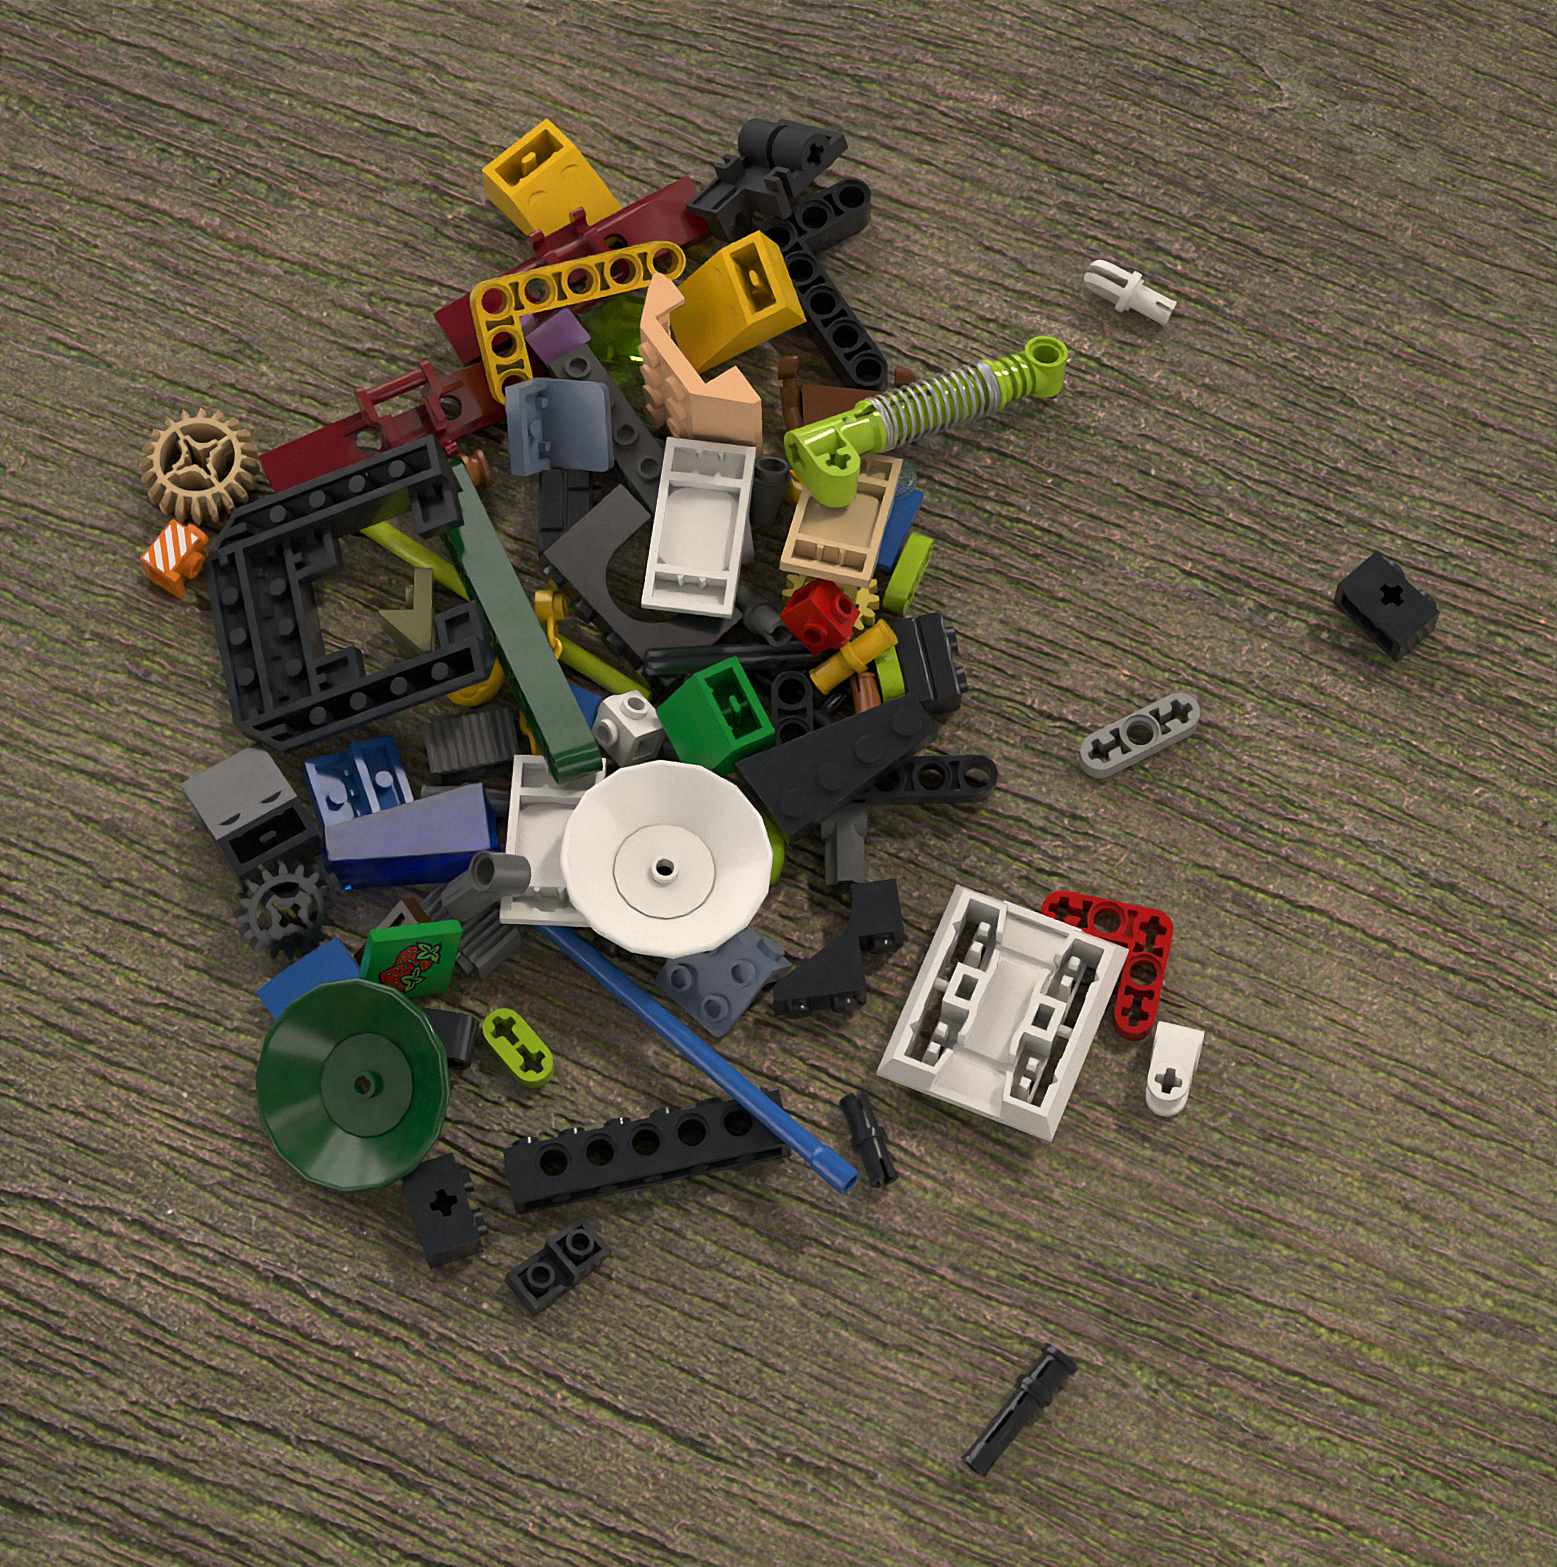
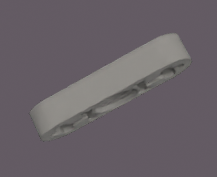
[1079,693,1200,778]

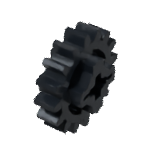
[233,859,336,960]

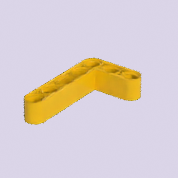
[470,241,686,405]

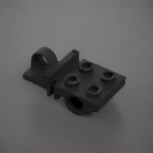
[686,118,848,243]

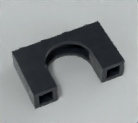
[537,484,743,694]

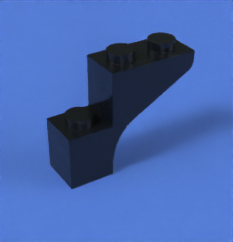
[773,878,904,1019]

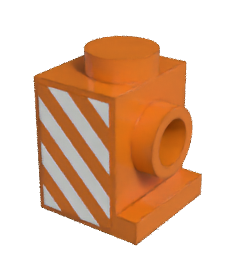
[140,519,209,600]

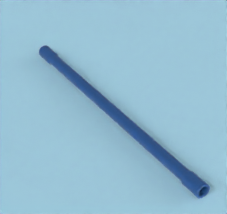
[443,831,860,1195]

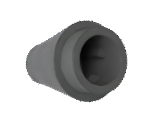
[750,456,792,526]

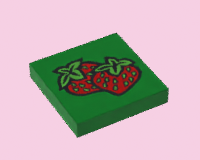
[358,919,463,997]

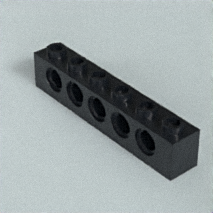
[502,1087,792,1215]

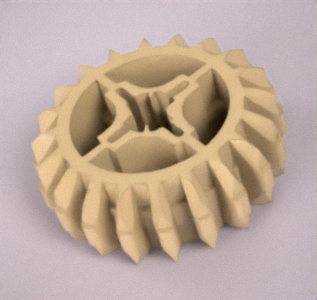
[140,408,260,526]

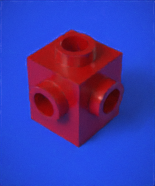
[780,578,861,656]

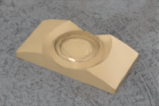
[779,452,903,588]

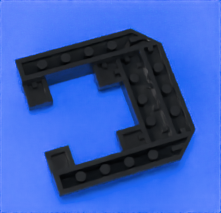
[203,434,498,753]

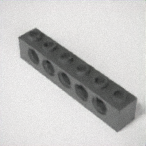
[548,343,665,531]

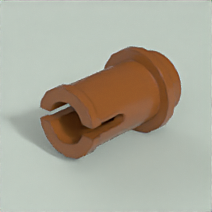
[849,672,881,715]

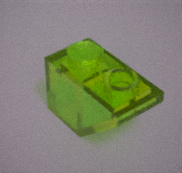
[580,294,646,367]

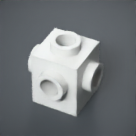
[591,690,666,768]

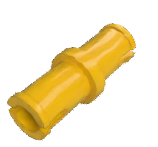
[809,619,898,695]

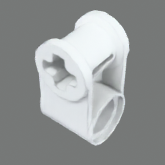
[1146,1021,1205,1117]

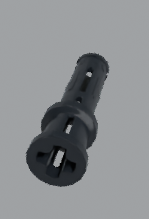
[961,1342,1078,1478]

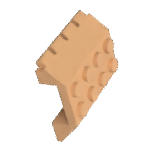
[638,273,763,459]

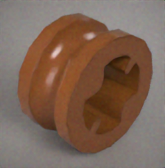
[457,449,492,489]

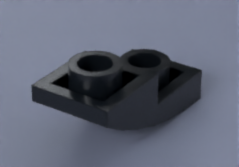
[504,1216,612,1317]

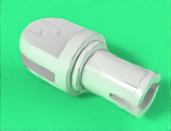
[1084,260,1177,327]

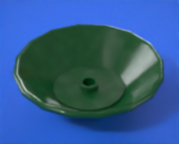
[255,977,451,1194]

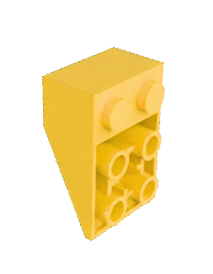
[482,118,623,248]
[669,230,806,375]

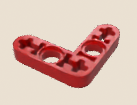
[1041,890,1173,1041]

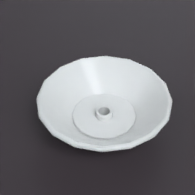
[559,760,773,959]

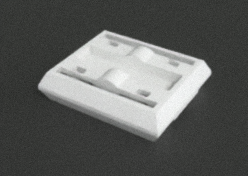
[876,884,1129,1142]

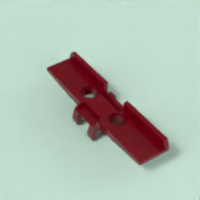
[433,175,712,368]
[257,343,546,494]

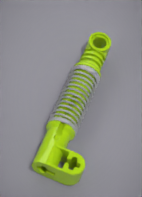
[784,336,1068,508]

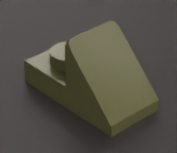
[378,568,436,658]

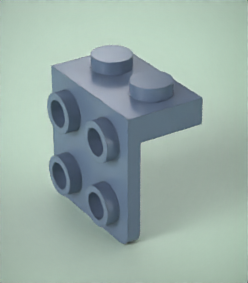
[505,377,614,476]
[656,921,793,1037]

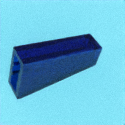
[320,781,501,890]

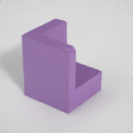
[520,305,591,368]

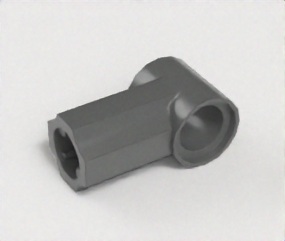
[821,802,867,894]
[440,850,531,921]

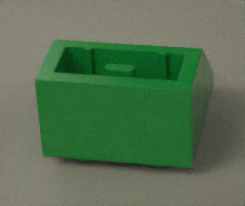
[655,656,776,777]

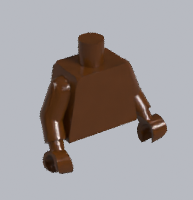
[777,355,916,455]

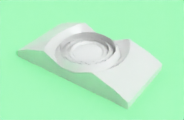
[641,437,756,619]
[500,755,606,927]

